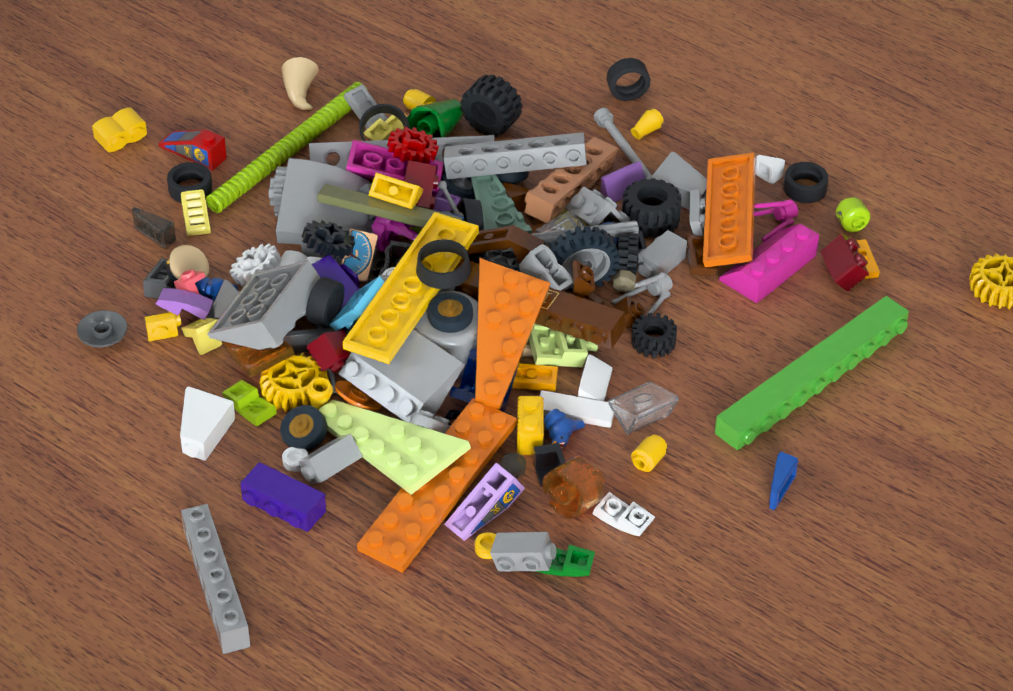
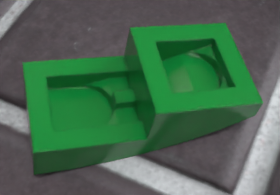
[535,545,595,577]

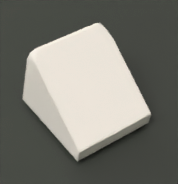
[755,155,785,184]

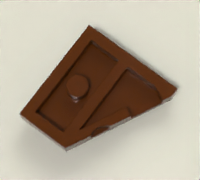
[685,235,719,276]

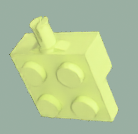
[529,324,598,367]

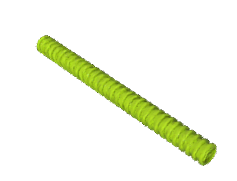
[206,82,367,213]

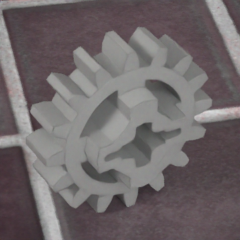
[269,166,287,217]

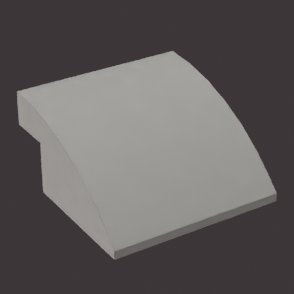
[276,158,377,267]

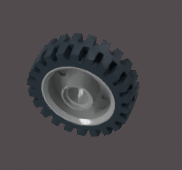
[549,226,620,293]

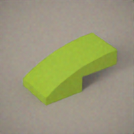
[222,380,277,426]

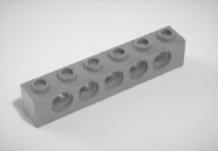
[444,132,587,179]
[181,504,250,654]

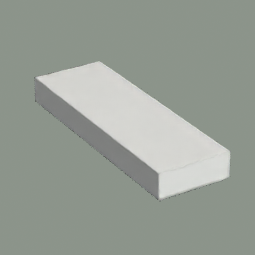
[540,390,616,428]

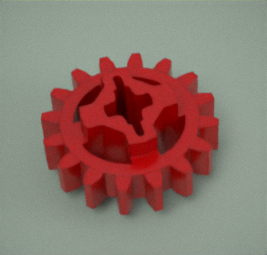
[387,127,439,164]

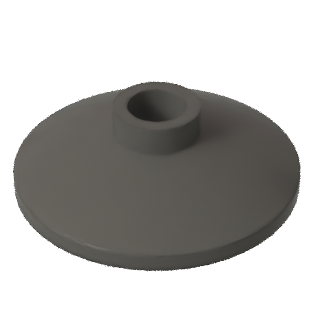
[77,310,127,347]

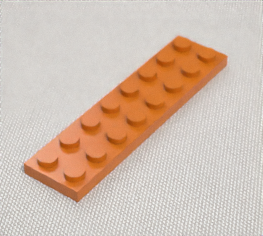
[357,398,517,573]

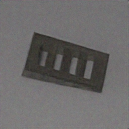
[132,207,176,250]

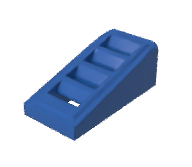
[769,452,798,510]

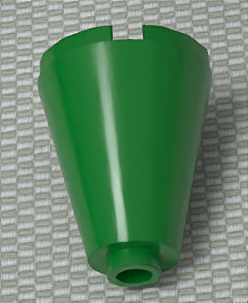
[407,99,464,138]

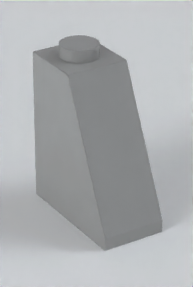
[651,152,707,210]

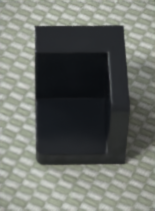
[533,443,566,487]

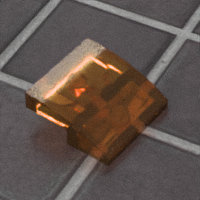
[222,341,294,377]

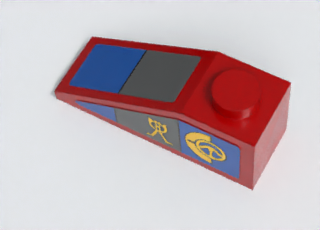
[158,129,227,171]

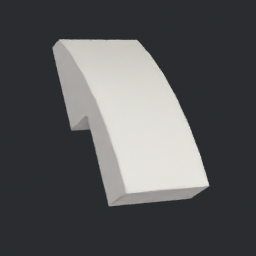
[592,492,655,537]

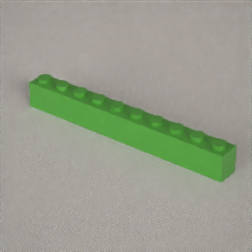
[715,296,909,450]

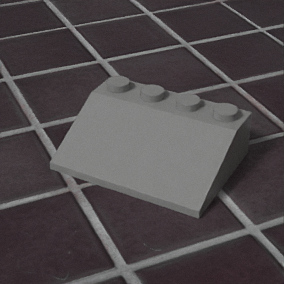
[207,260,320,350]
[339,329,465,423]

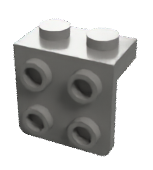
[565,187,630,226]

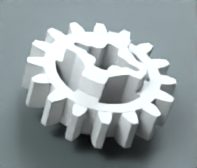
[230,244,282,286]

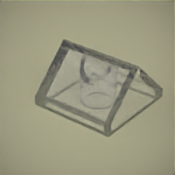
[608,382,679,435]

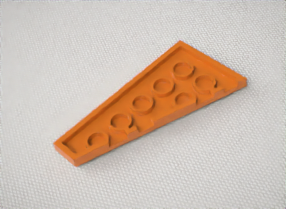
[475,258,550,410]

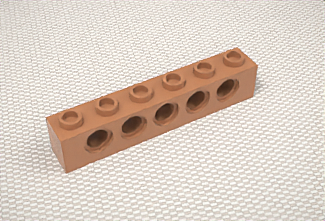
[524,137,618,224]

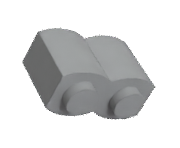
[519,244,573,292]

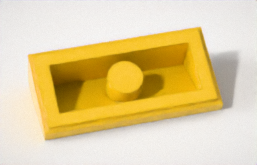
[368,173,424,210]

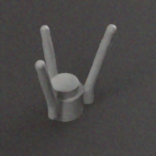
[612,272,673,316]

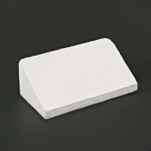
[578,354,613,401]

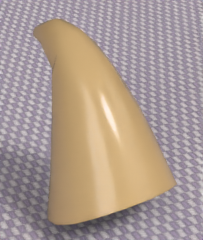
[281,57,319,110]

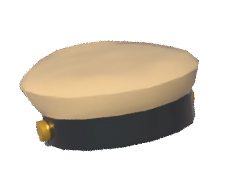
[166,245,209,285]

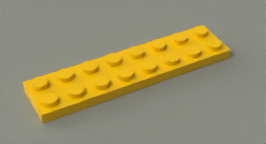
[343,212,479,364]

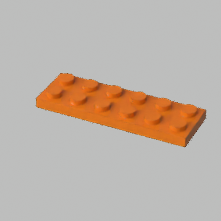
[703,152,756,267]

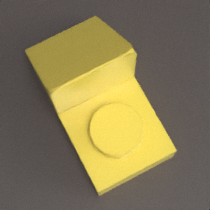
[181,318,222,355]

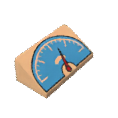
[341,229,378,282]

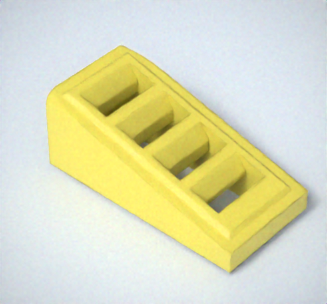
[181,190,211,236]

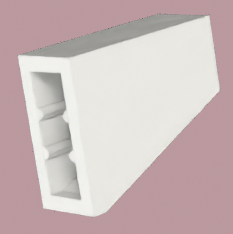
[180,386,235,461]

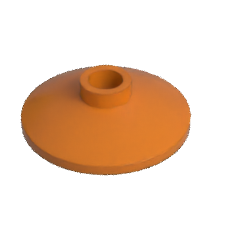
[334,381,382,410]

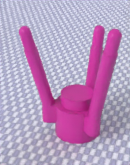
[754,199,798,241]

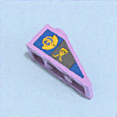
[445,463,525,541]

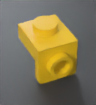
[145,311,181,341]

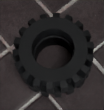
[460,74,523,137]
[622,178,682,238]

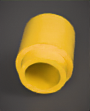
[403,89,436,110]
[631,435,667,472]

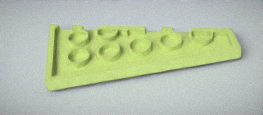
[318,399,471,494]

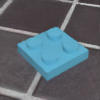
[329,276,385,331]

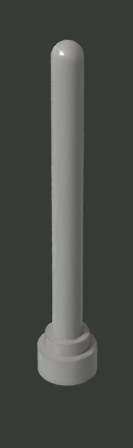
[594,108,652,180]

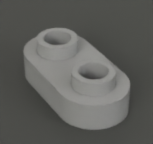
[410,410,450,434]

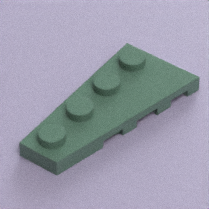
[471,174,532,234]

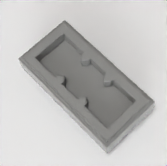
[343,84,388,129]

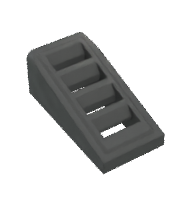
[143,258,175,299]

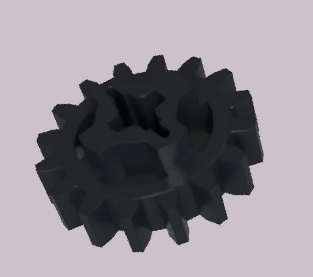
[301,220,355,259]

